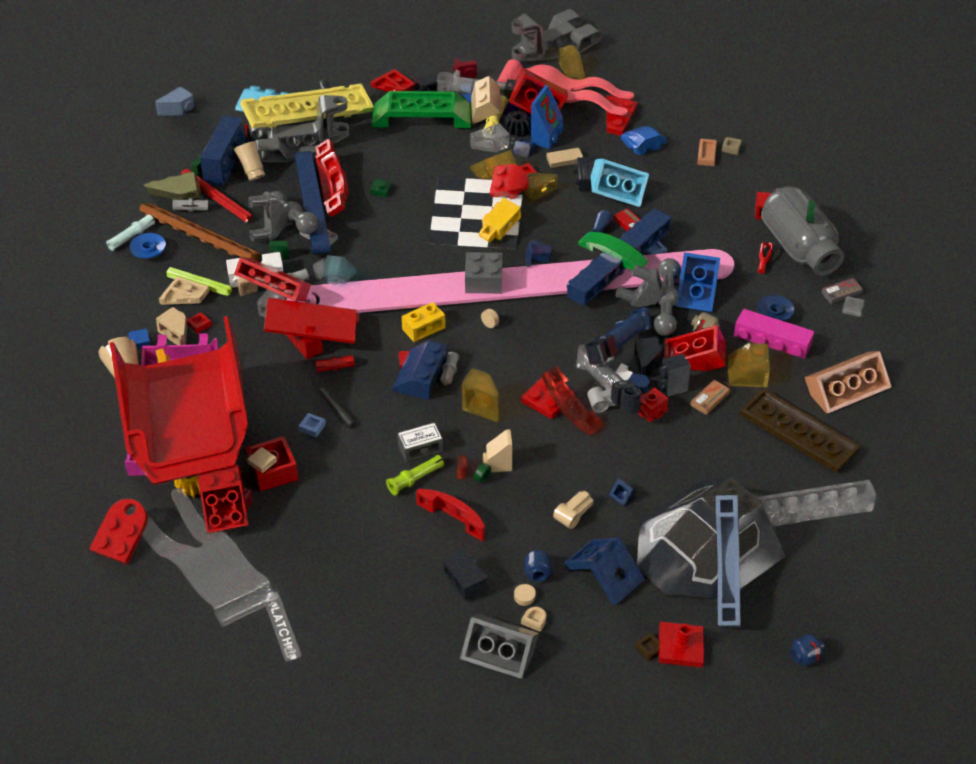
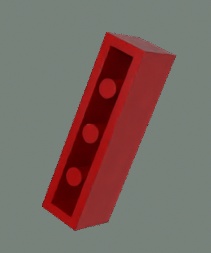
[234,257,311,302]

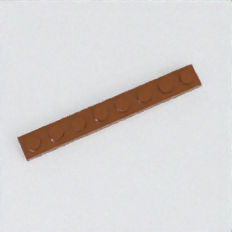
[139,204,261,260]

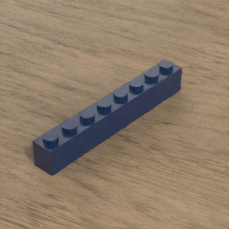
[566,208,671,306]

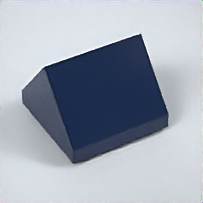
[609,478,636,506]

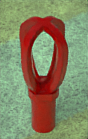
[758,242,774,274]

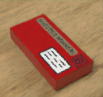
[613,208,641,231]

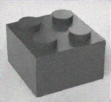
[465,252,502,294]

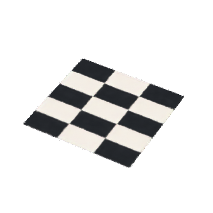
[429,177,523,249]

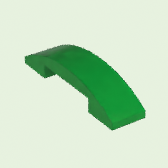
[578,232,648,271]

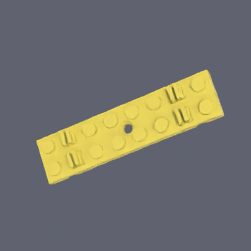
[240,84,374,129]

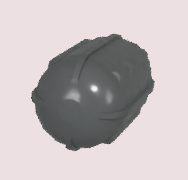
[761,186,844,276]

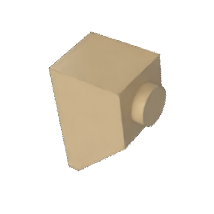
[156,307,187,345]
[483,430,512,472]

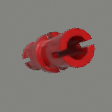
[315,355,355,373]

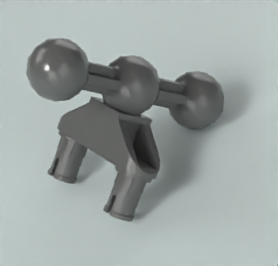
[249,191,318,241]
[615,258,681,336]

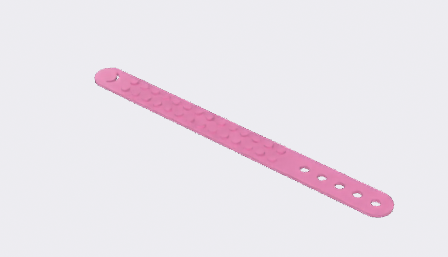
[287,249,734,313]

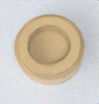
[481,309,499,328]
[514,584,535,606]

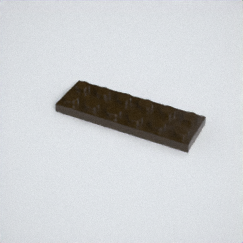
[739,388,860,473]

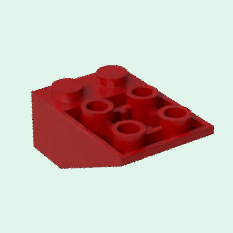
[197,464,249,533]

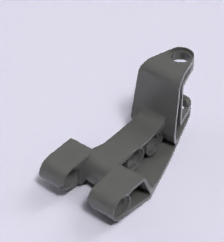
[512,9,602,61]
[249,95,350,163]

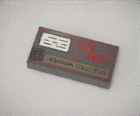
[821,278,863,304]

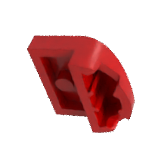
[489,164,529,200]

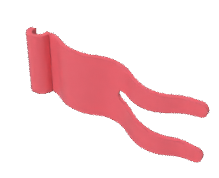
[496,59,634,115]

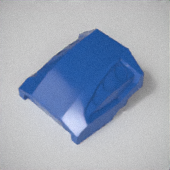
[621,126,667,155]

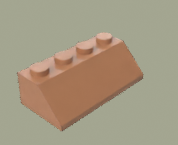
[805,351,892,413]

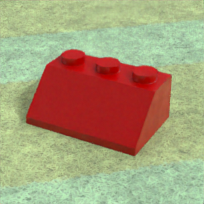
[509,68,568,113]

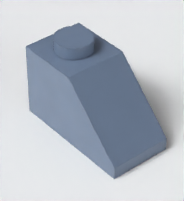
[155,86,195,116]

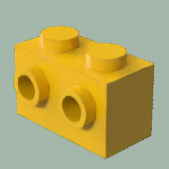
[402,302,445,342]

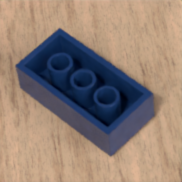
[200,116,247,187]

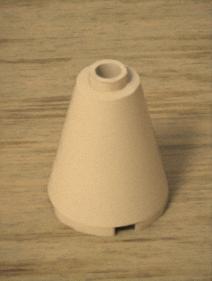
[99,337,139,378]

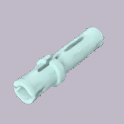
[106,214,155,251]

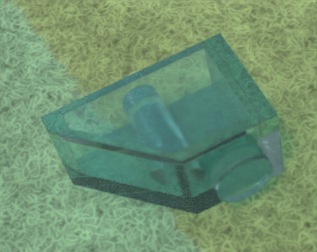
[322,255,357,285]

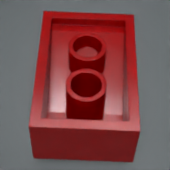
[664,325,726,371]

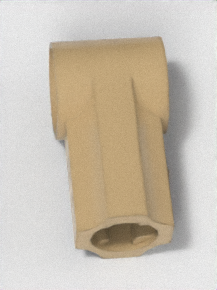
[553,491,593,529]

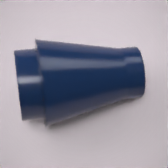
[592,210,613,233]

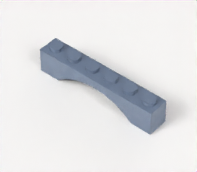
[716,495,741,628]

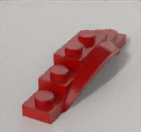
[315,139,349,217]

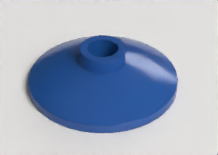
[130,233,166,259]

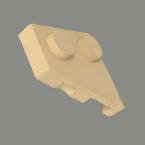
[159,276,209,305]

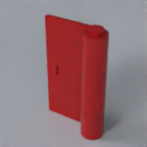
[264,298,360,343]

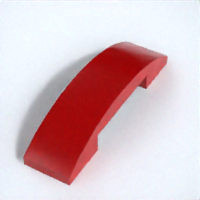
[416,489,485,542]

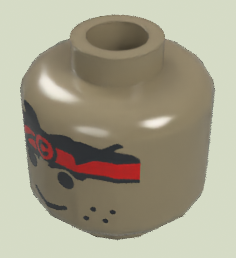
[691,312,720,332]

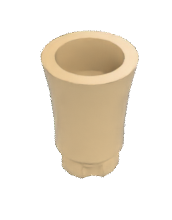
[234,141,265,181]

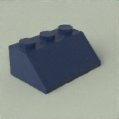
[392,341,447,400]

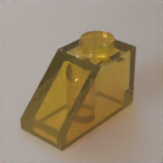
[559,45,585,80]
[522,173,558,203]

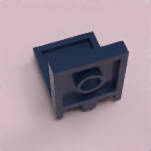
[564,537,645,604]

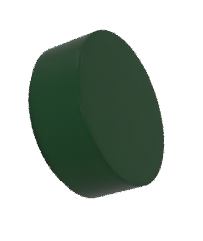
[473,463,491,483]

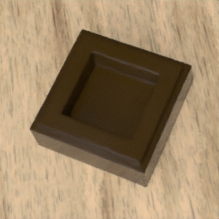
[634,632,659,661]

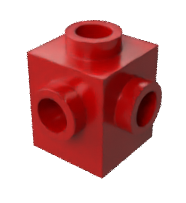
[638,388,668,423]

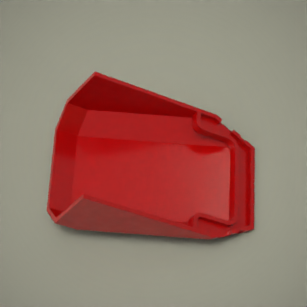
[110,316,248,485]

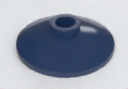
[757,295,794,321]

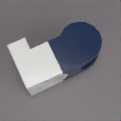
[613,363,650,395]

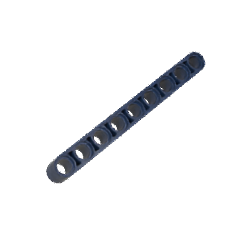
[294,151,331,255]

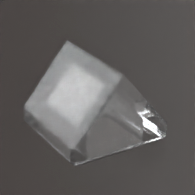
[313,259,336,280]

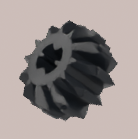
[505,110,531,136]

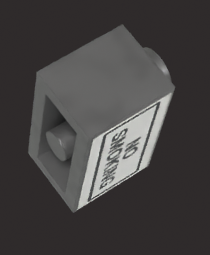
[397,422,443,463]

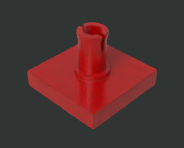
[659,622,704,668]

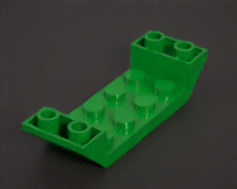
[372,91,471,128]

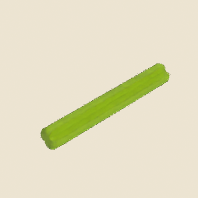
[167,267,232,296]

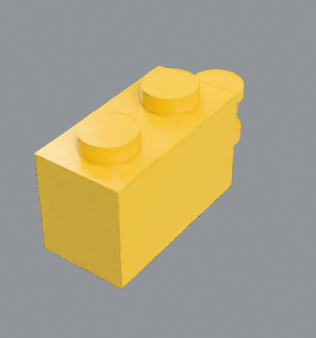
[479,198,521,243]

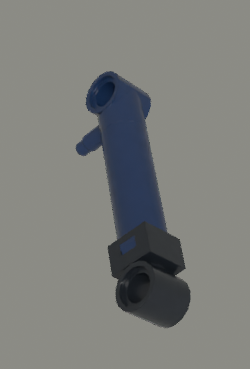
[585,308,652,365]

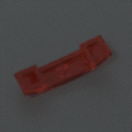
[542,365,605,435]

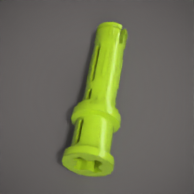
[386,455,444,495]

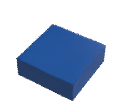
[128,328,150,348]

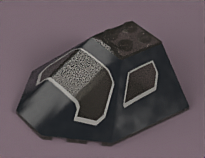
[637,477,786,601]

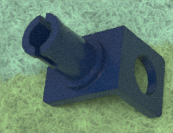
[525,239,552,267]

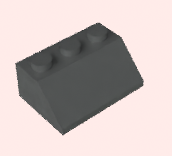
[460,614,539,679]

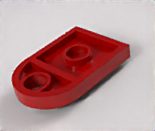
[89,499,148,565]

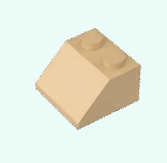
[471,76,501,124]

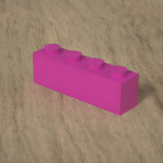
[734,309,815,359]

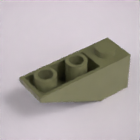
[144,172,202,200]

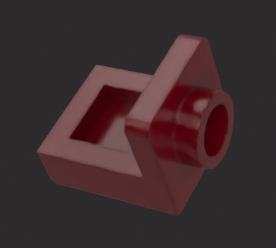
[452,58,477,80]

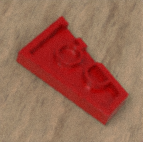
[606,95,637,136]

